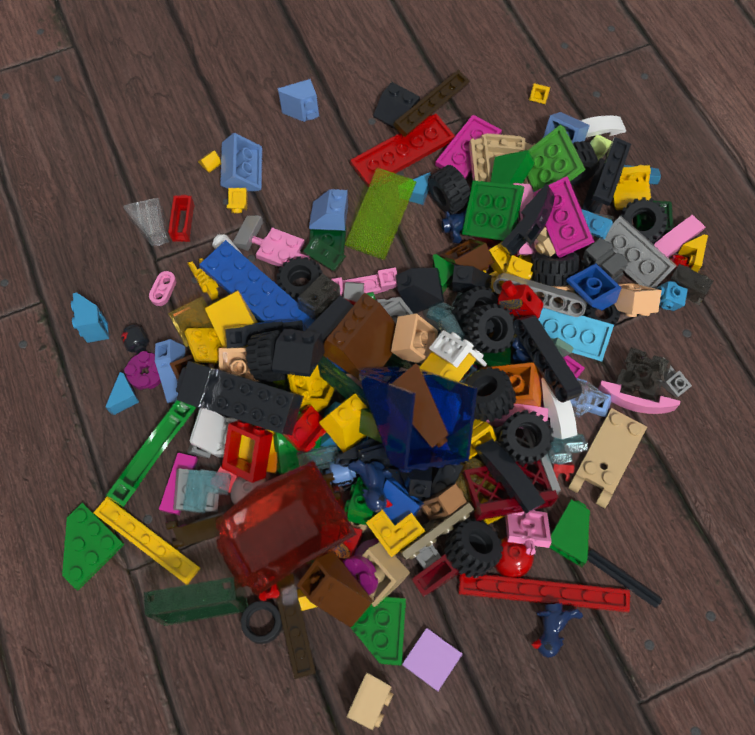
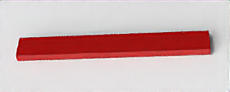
[459,573,630,613]

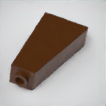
[384,363,449,448]

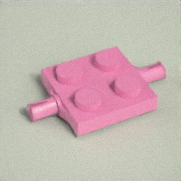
[251,228,310,267]
[505,510,551,555]

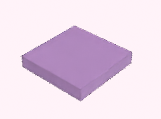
[402,628,462,692]

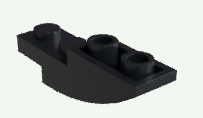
[501,184,555,256]

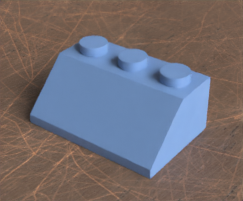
[221,133,262,191]

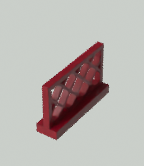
[463,460,559,521]

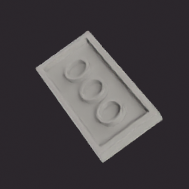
[599,216,677,288]

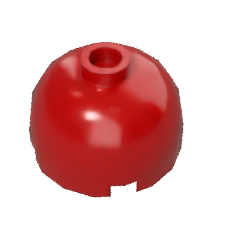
[494,536,534,578]

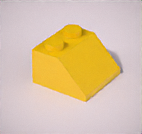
[420,352,476,391]
[319,393,367,453]

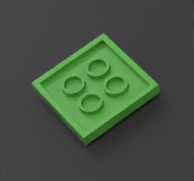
[527,125,585,191]

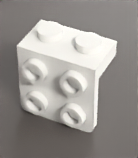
[190,408,238,457]

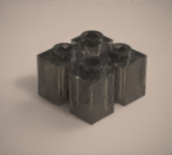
[616,347,671,402]

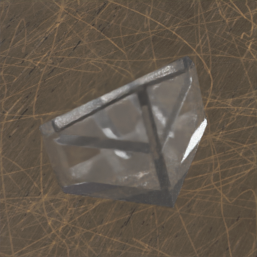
[570,378,609,418]

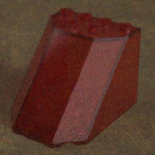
[216,461,357,595]

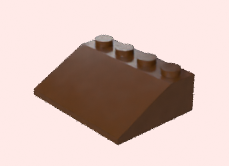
[323,293,396,386]

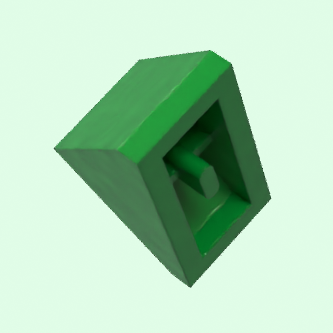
[432,254,454,293]

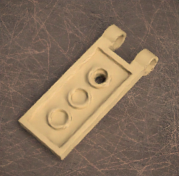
[568,408,647,509]

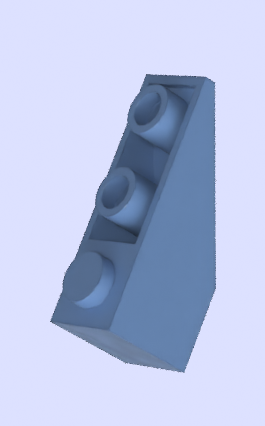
[155,339,185,404]

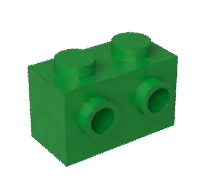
[345,477,375,526]

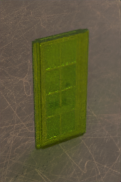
[345,168,417,260]

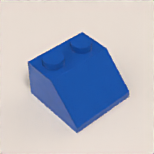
[566,264,621,310]

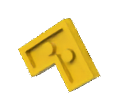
[366,510,425,557]

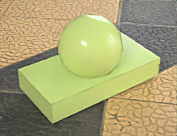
[590,135,612,160]

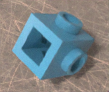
[657,281,688,311]

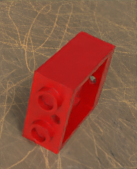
[222,420,273,483]

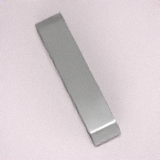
[493,273,587,317]

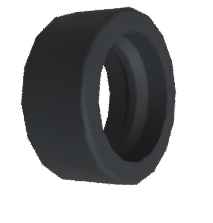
[241,601,283,644]

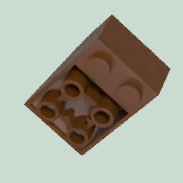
[297,551,373,628]

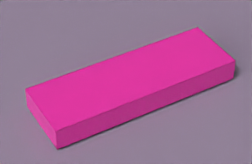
[159,453,198,516]

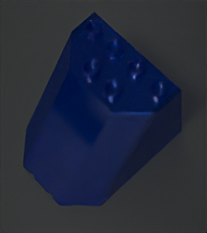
[359,367,477,472]

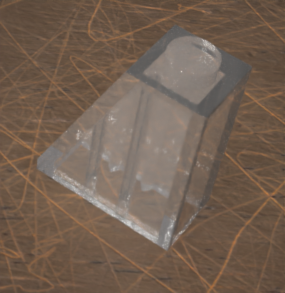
[123,198,169,246]

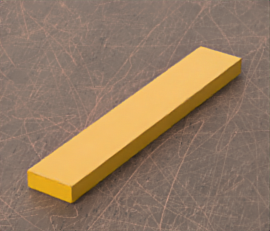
[94,497,200,585]

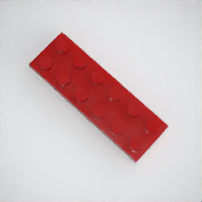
[350,114,455,188]

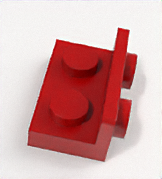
[282,405,326,452]

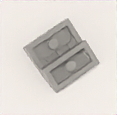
[173,469,219,512]

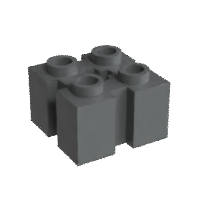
[579,238,629,283]

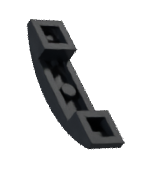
[225,320,303,349]

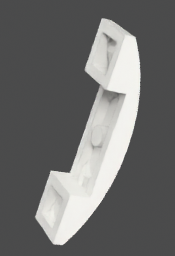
[580,115,626,137]

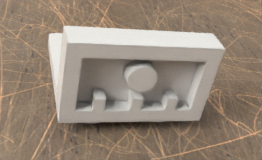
[429,330,487,368]

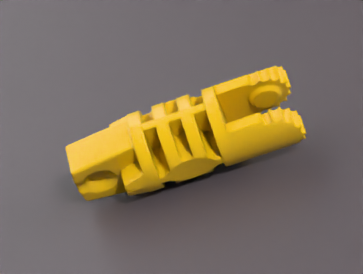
[188,258,218,300]

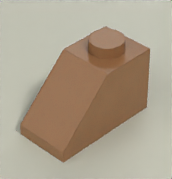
[421,484,467,521]

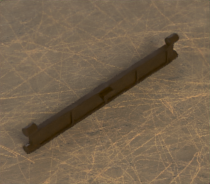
[165,472,341,548]

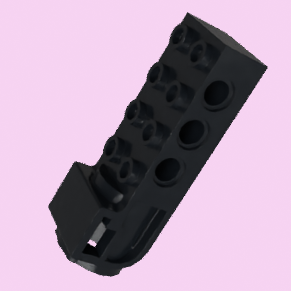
[176,361,304,435]

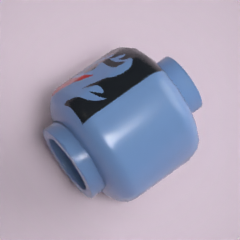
[326,461,356,487]

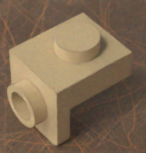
[533,227,556,257]

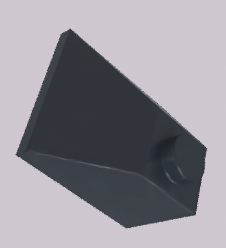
[396,268,444,314]

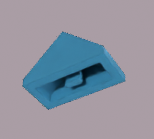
[398,173,431,205]
[105,372,139,415]

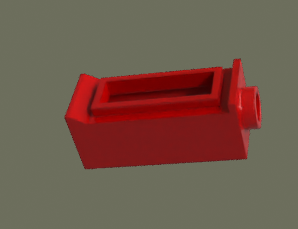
[168,195,195,242]

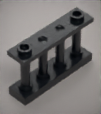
[582,137,631,214]

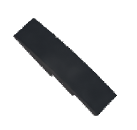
[475,439,545,514]

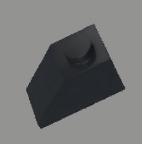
[452,265,492,292]

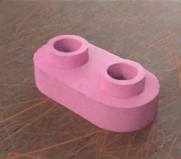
[149,271,176,306]

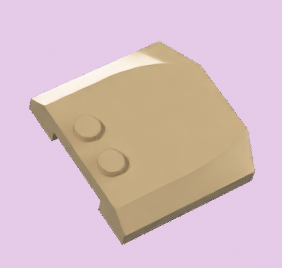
[469,134,535,191]

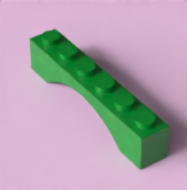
[105,400,196,507]

